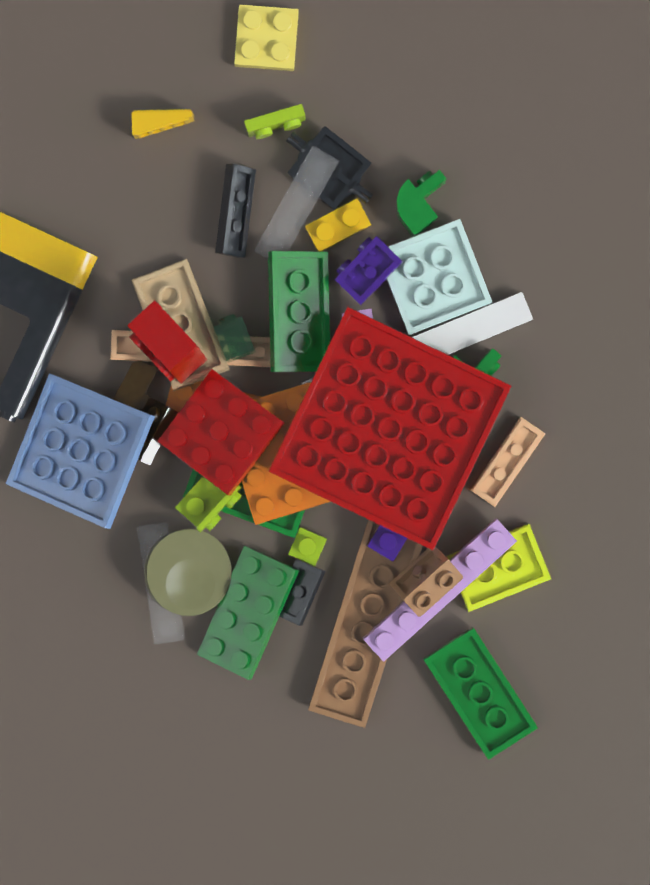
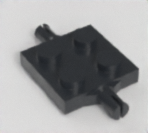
[286,126,373,210]

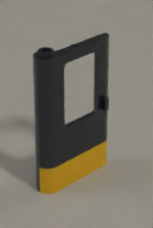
[0,212,98,423]

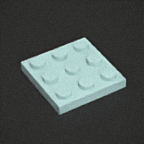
[387,219,493,335]

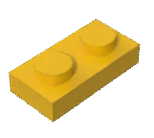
[305,198,371,252]

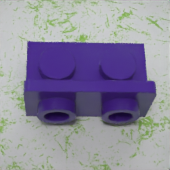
[335,236,403,305]

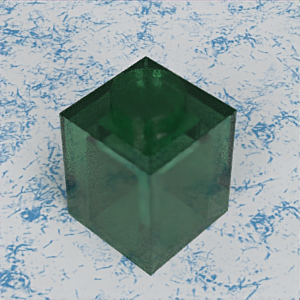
[214,314,256,363]

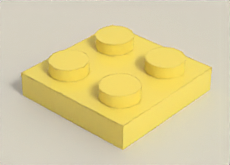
[234,5,299,71]

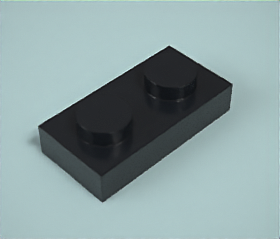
[279,559,325,626]

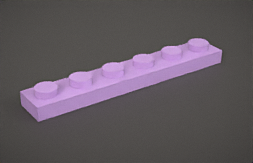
[363,518,517,662]

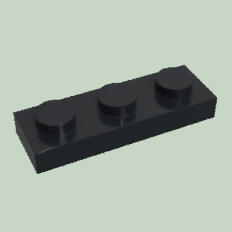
[215,164,256,258]

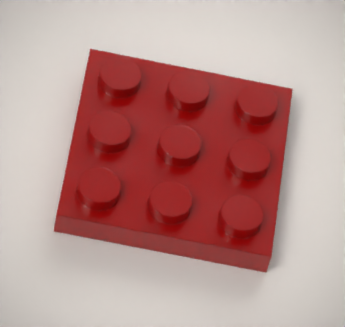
[158,369,285,496]

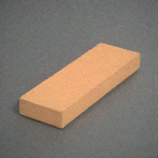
[470,417,545,507]

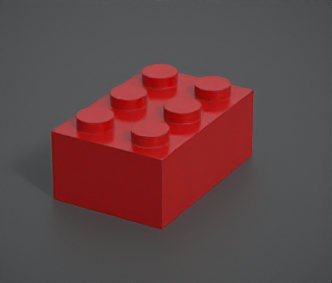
[127,300,207,384]

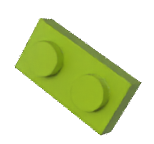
[244,104,306,139]

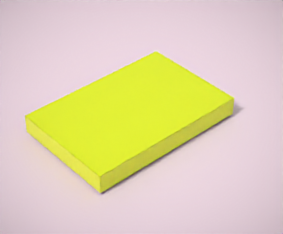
[446,523,551,612]

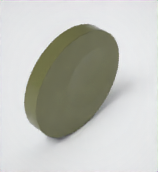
[144,529,232,616]

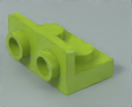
[175,477,242,532]

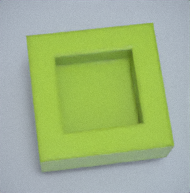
[288,527,327,566]

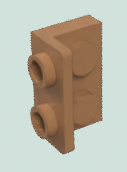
[389,546,463,617]

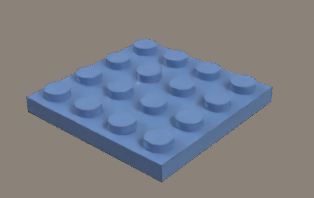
[6,373,155,529]

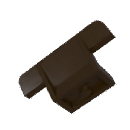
[114,361,178,465]

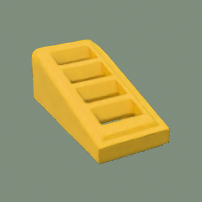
[132,109,194,139]

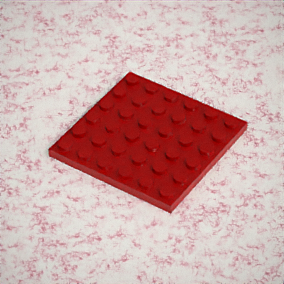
[268,307,512,550]

